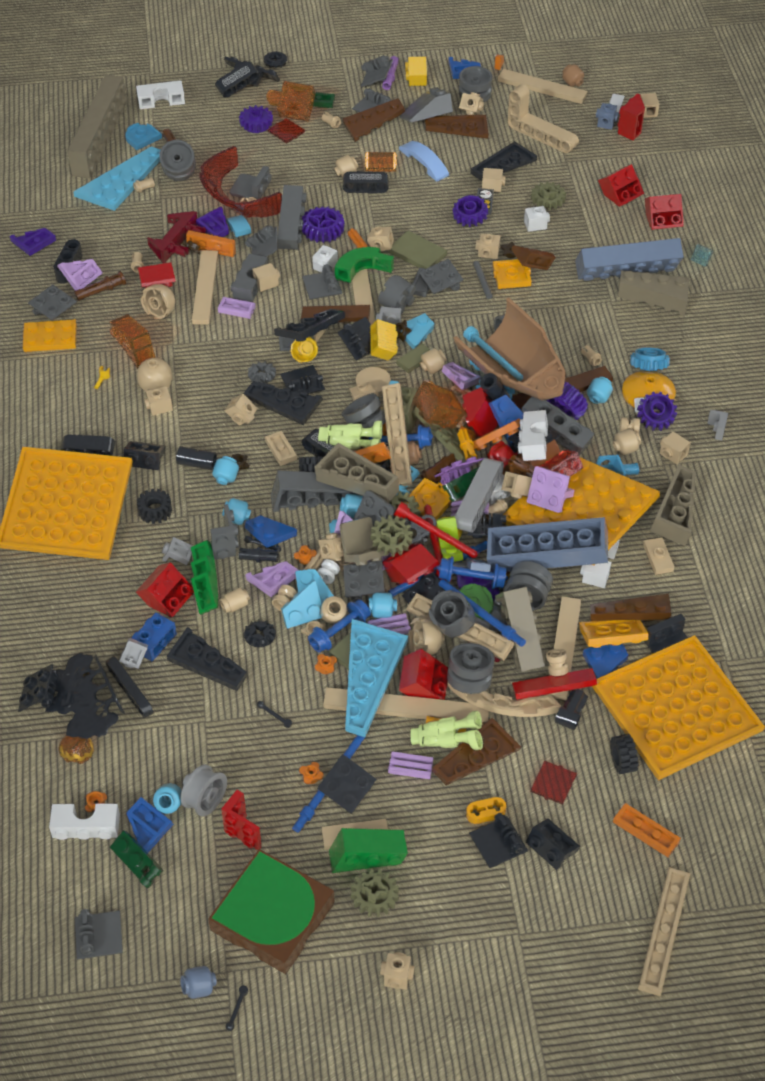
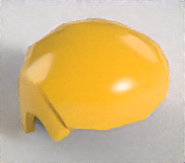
[290,337,318,363]

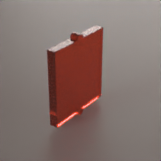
[268,118,305,144]
[530,760,577,805]

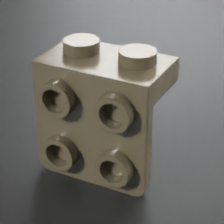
[340,517,389,566]

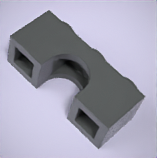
[231,254,268,303]

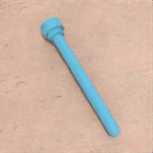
[463,326,523,381]

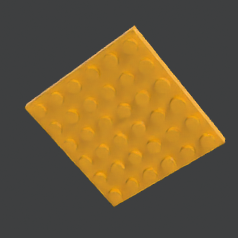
[0,446,133,560]
[503,452,660,566]
[592,635,765,780]

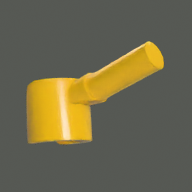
[94,366,110,389]

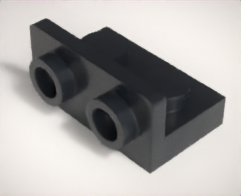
[124,441,166,470]
[644,614,688,654]
[526,818,580,870]

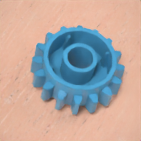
[630,347,670,371]

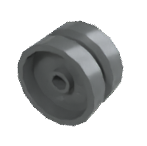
[458,66,493,102]
[159,140,196,181]
[342,393,386,428]
[504,561,553,610]
[447,643,495,694]

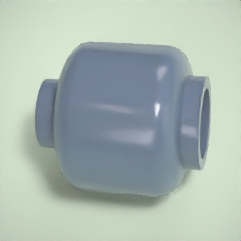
[180,966,216,999]

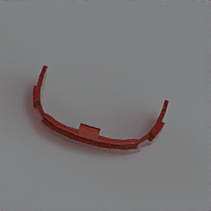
[199,146,282,218]

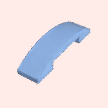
[399,141,449,182]

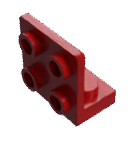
[221,790,262,850]

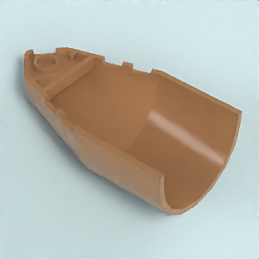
[454,297,566,400]

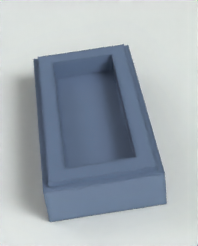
[465,558,491,572]

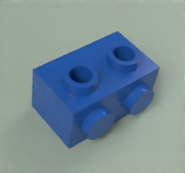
[132,613,177,662]

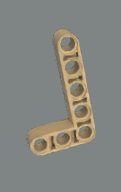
[508,84,579,153]

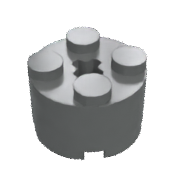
[378,275,416,315]
[429,590,475,638]

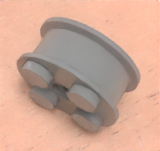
[181,764,227,816]

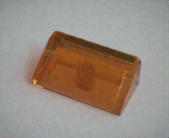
[365,152,397,172]

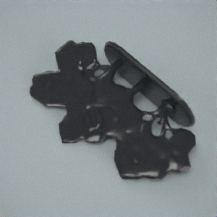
[45,652,126,739]

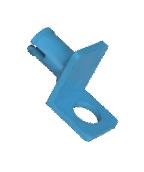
[596,455,639,476]

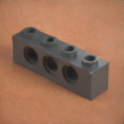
[521,397,595,457]

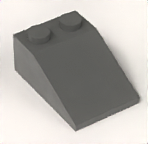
[399,87,453,123]

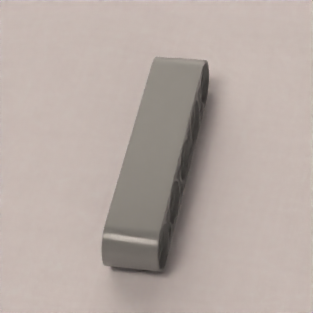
[455,458,504,533]

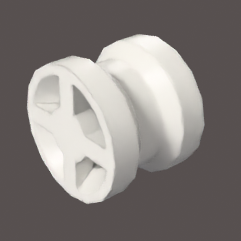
[317,559,340,584]

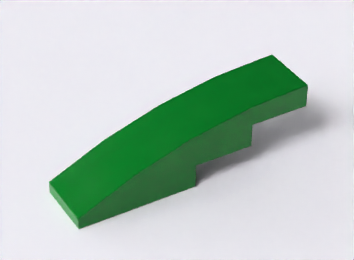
[191,540,218,615]

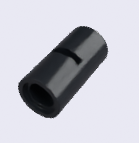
[480,373,510,401]
[176,446,217,470]

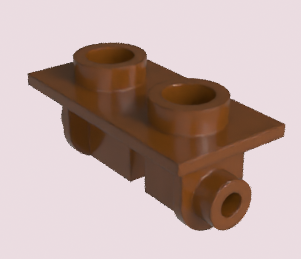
[420,453,456,484]

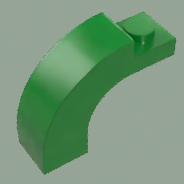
[335,247,394,283]

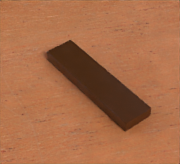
[301,305,371,322]

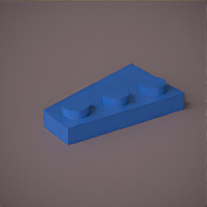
[488,395,524,452]

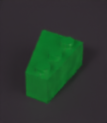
[329,828,408,873]

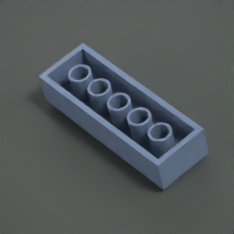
[575,238,684,281]
[487,517,608,572]

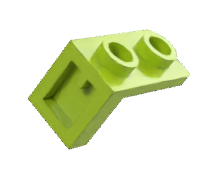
[436,516,463,562]

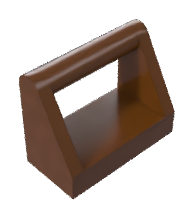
[512,245,556,271]

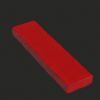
[512,668,597,700]

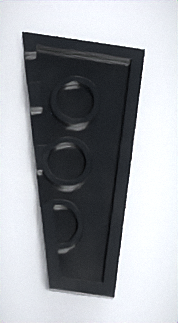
[243,381,323,425]

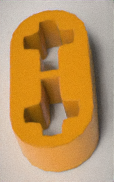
[466,797,506,824]

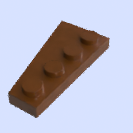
[342,98,405,142]
[425,114,489,139]
[590,593,671,621]
[432,718,521,786]

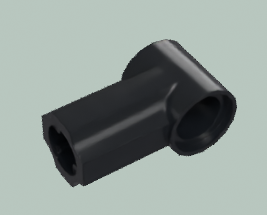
[555,689,588,730]

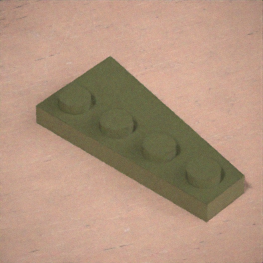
[413,407,473,463]

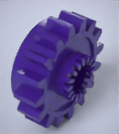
[239,105,273,133]
[453,195,488,227]
[637,392,677,431]

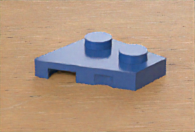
[448,57,481,79]
[245,515,297,548]
[583,643,628,679]
[126,797,174,853]

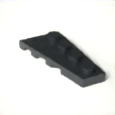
[470,141,537,181]
[274,309,345,342]
[167,627,247,691]

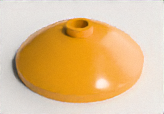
[622,370,676,412]

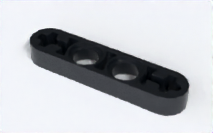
[105,656,154,719]

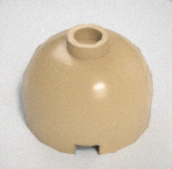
[141,284,175,319]
[137,358,173,391]
[408,618,445,656]

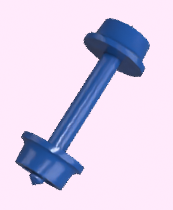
[368,425,434,449]
[436,556,508,589]
[308,600,371,653]

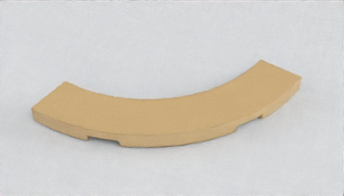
[447,683,561,717]

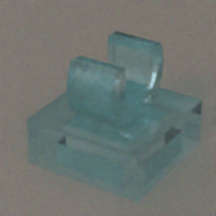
[691,244,713,266]

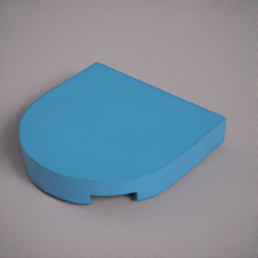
[125,123,162,150]

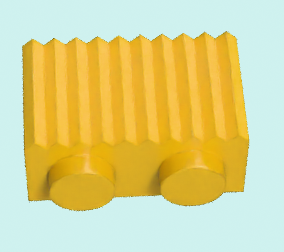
[405,57,427,86]
[370,319,398,361]

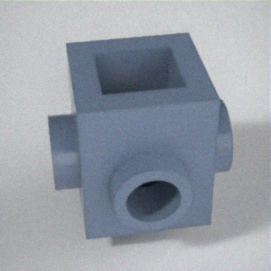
[596,103,619,130]

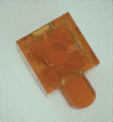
[266,81,316,122]
[413,380,466,429]

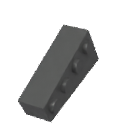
[277,185,307,250]
[271,470,353,512]

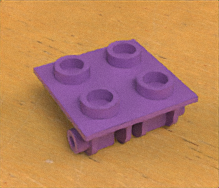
[435,457,484,485]

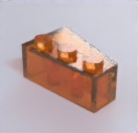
[110,314,156,369]

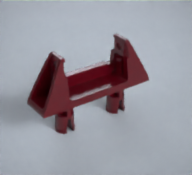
[147,211,206,263]

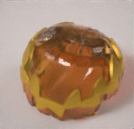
[58,736,94,764]

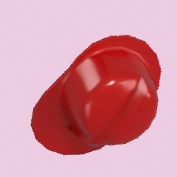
[487,441,518,468]

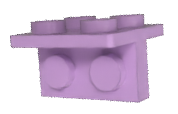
[527,466,574,513]

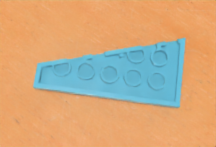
[73,146,161,211]
[345,619,408,737]

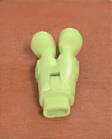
[318,421,382,450]
[411,711,483,750]

